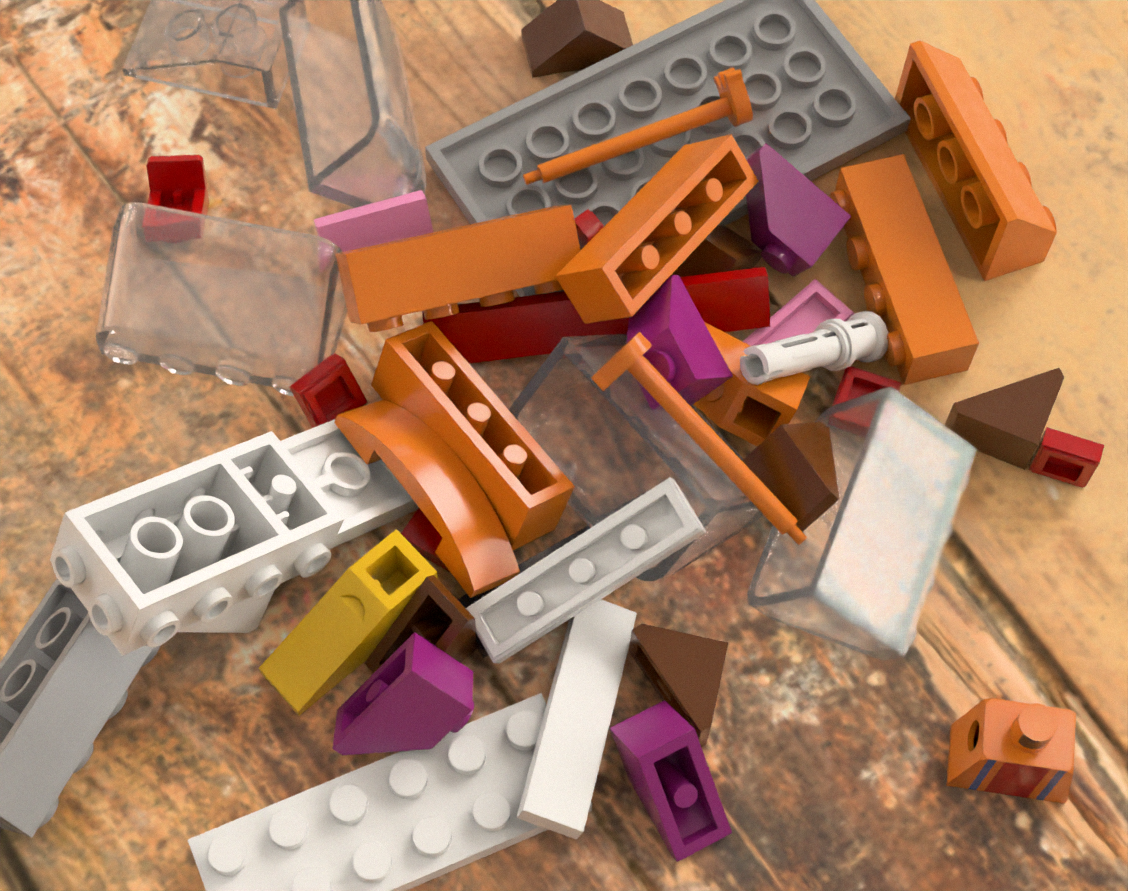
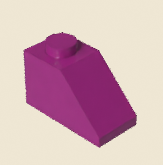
[746,143,851,277]
[627,275,733,411]
[333,632,475,755]
[609,700,732,862]

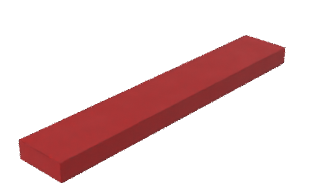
[422,267,771,364]

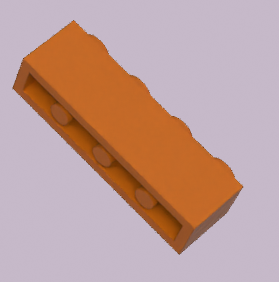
[555,134,759,324]
[829,154,979,385]
[335,205,581,332]
[371,321,575,550]

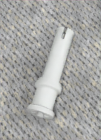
[740,311,889,385]

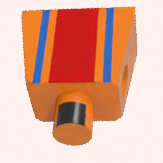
[946,698,1076,804]

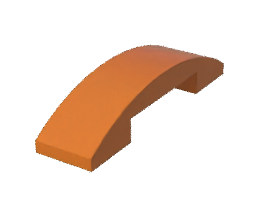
[334,399,520,598]

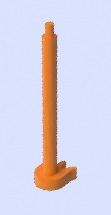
[523,68,753,185]
[591,332,807,545]

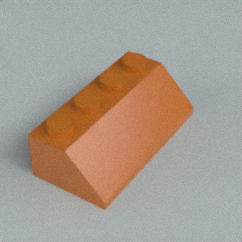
[895,40,1057,281]

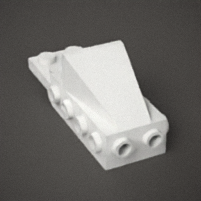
[50,419,419,656]

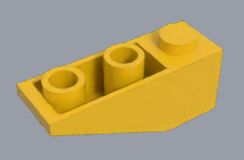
[259,529,438,716]

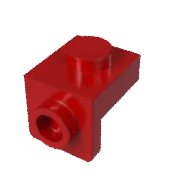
[144,155,209,242]

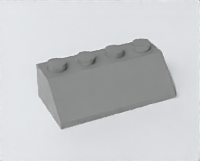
[0,579,160,838]

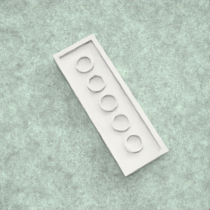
[188,693,592,891]

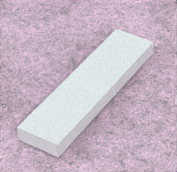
[466,477,706,664]
[516,599,637,839]

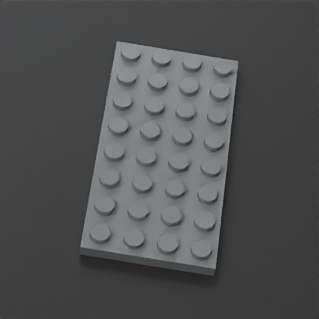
[425,0,911,297]

